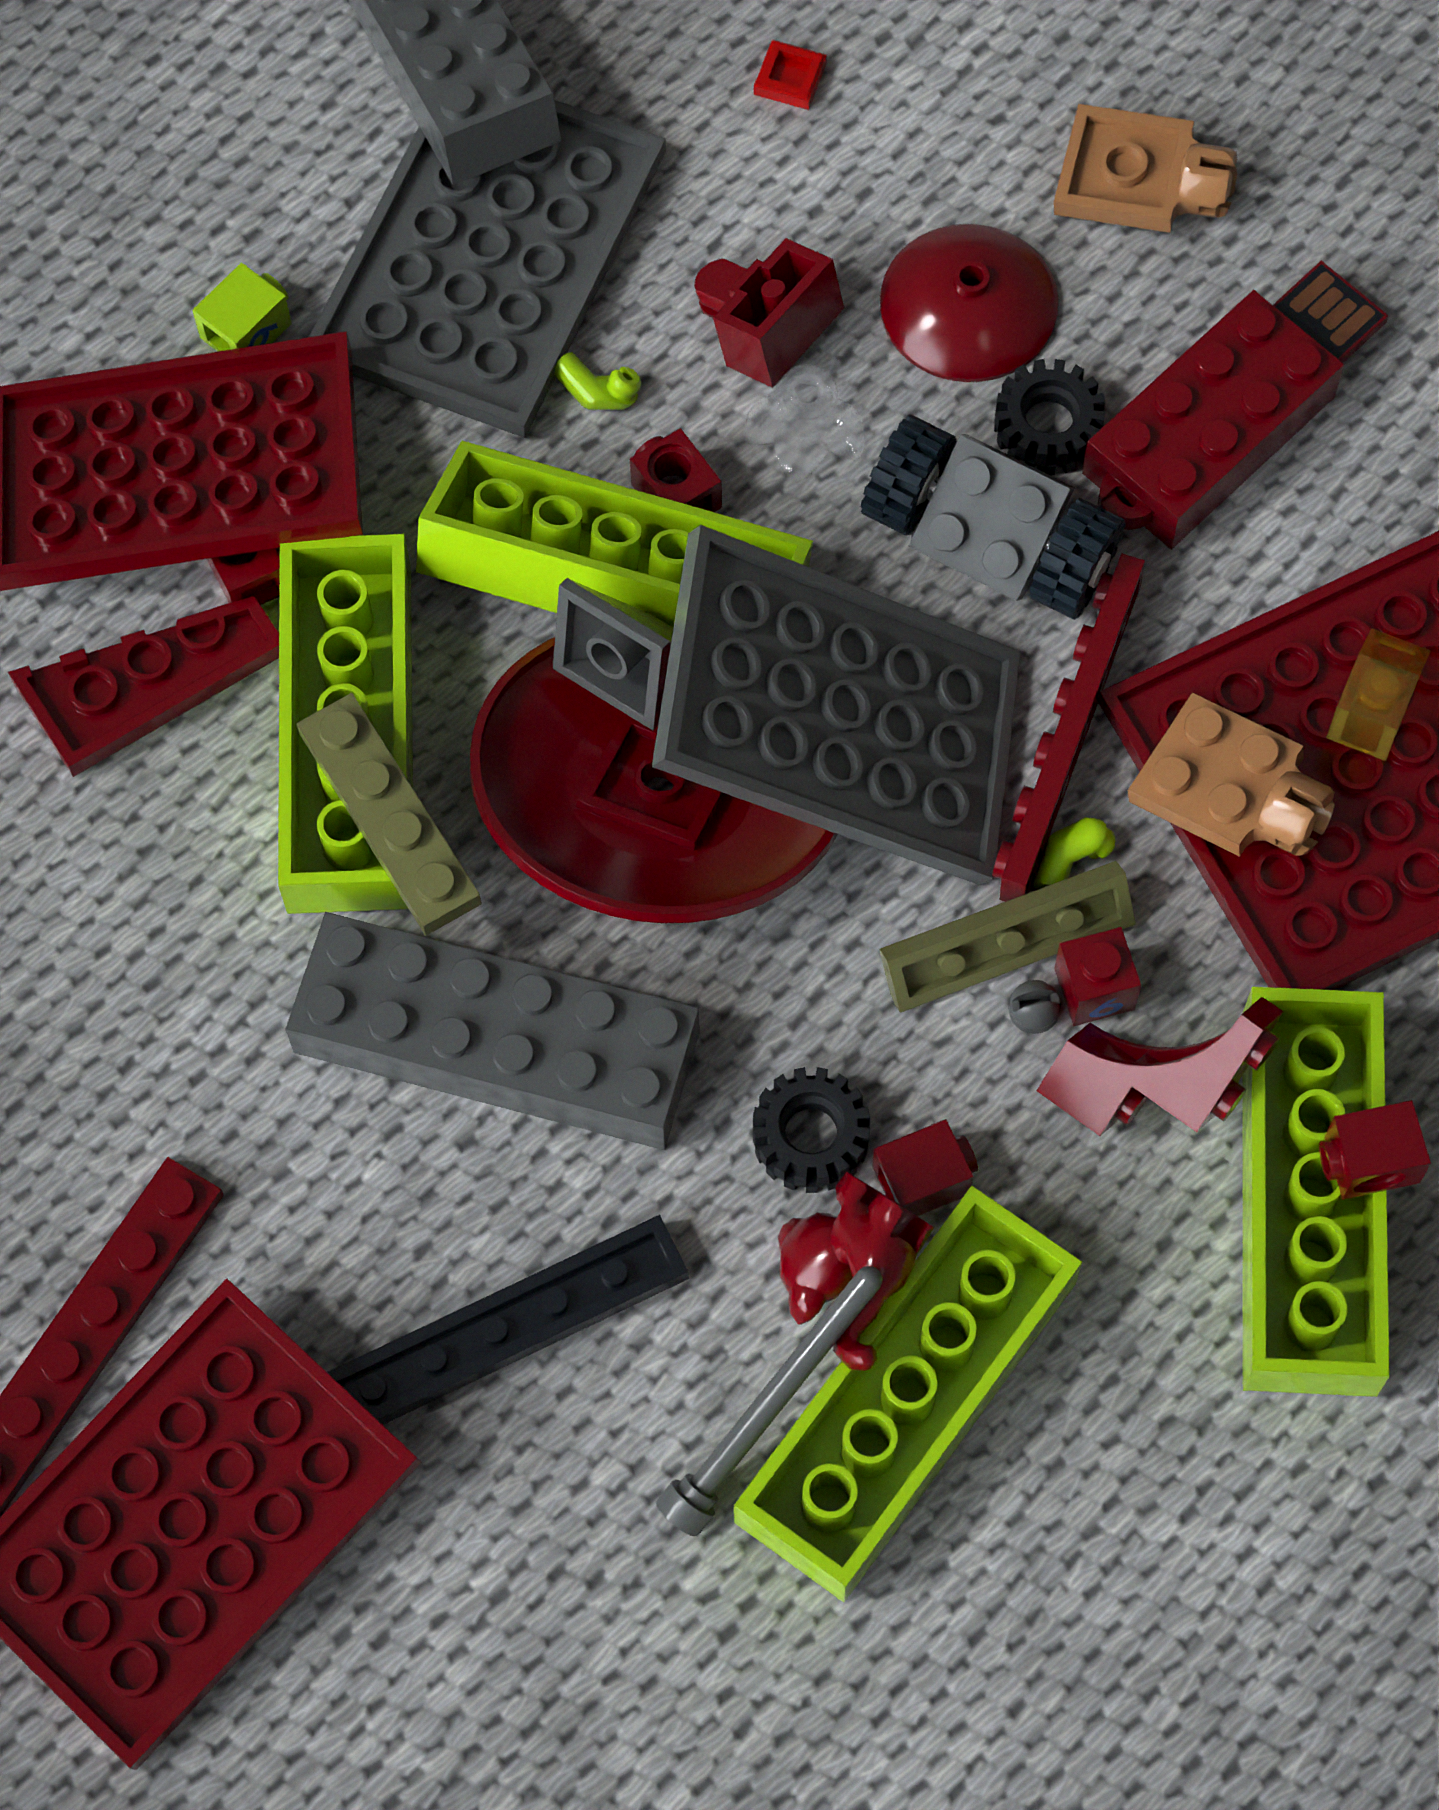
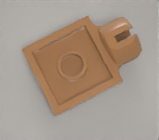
[1054,104,1238,233]
[1128,693,1335,857]

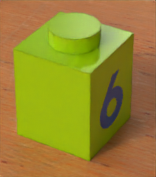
[192,262,292,352]

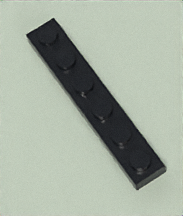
[327,1215,689,1425]

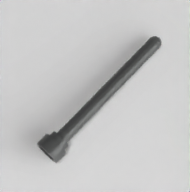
[656,1266,882,1536]

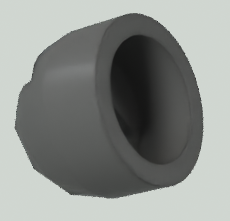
[1008,980,1061,1034]

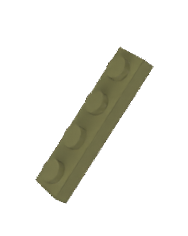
[296,693,482,936]
[879,861,1136,1013]

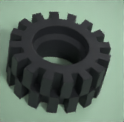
[994,359,1106,475]
[753,1067,870,1193]

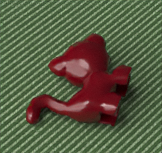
[777,1172,935,1370]

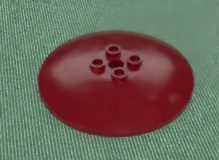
[470,637,838,923]

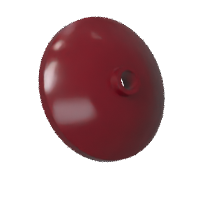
[880,224,1059,382]

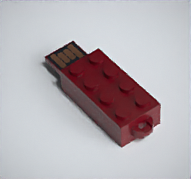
[1082,260,1389,550]

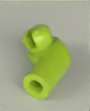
[555,352,641,410]
[1033,817,1116,890]

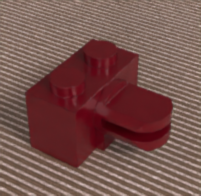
[694,238,844,388]

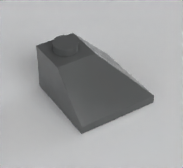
[553,578,673,731]

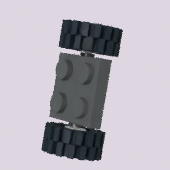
[861,414,1126,620]

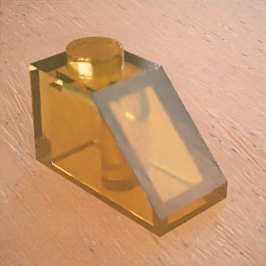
[1326,628,1430,761]

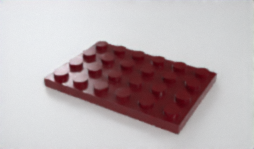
[0,331,363,591]
[0,1278,422,1770]

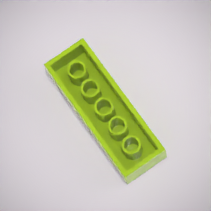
[416,440,813,628]
[278,534,413,914]
[1243,987,1389,1397]
[734,1186,1082,1603]

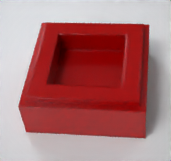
[754,40,827,110]

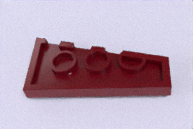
[8,595,279,777]

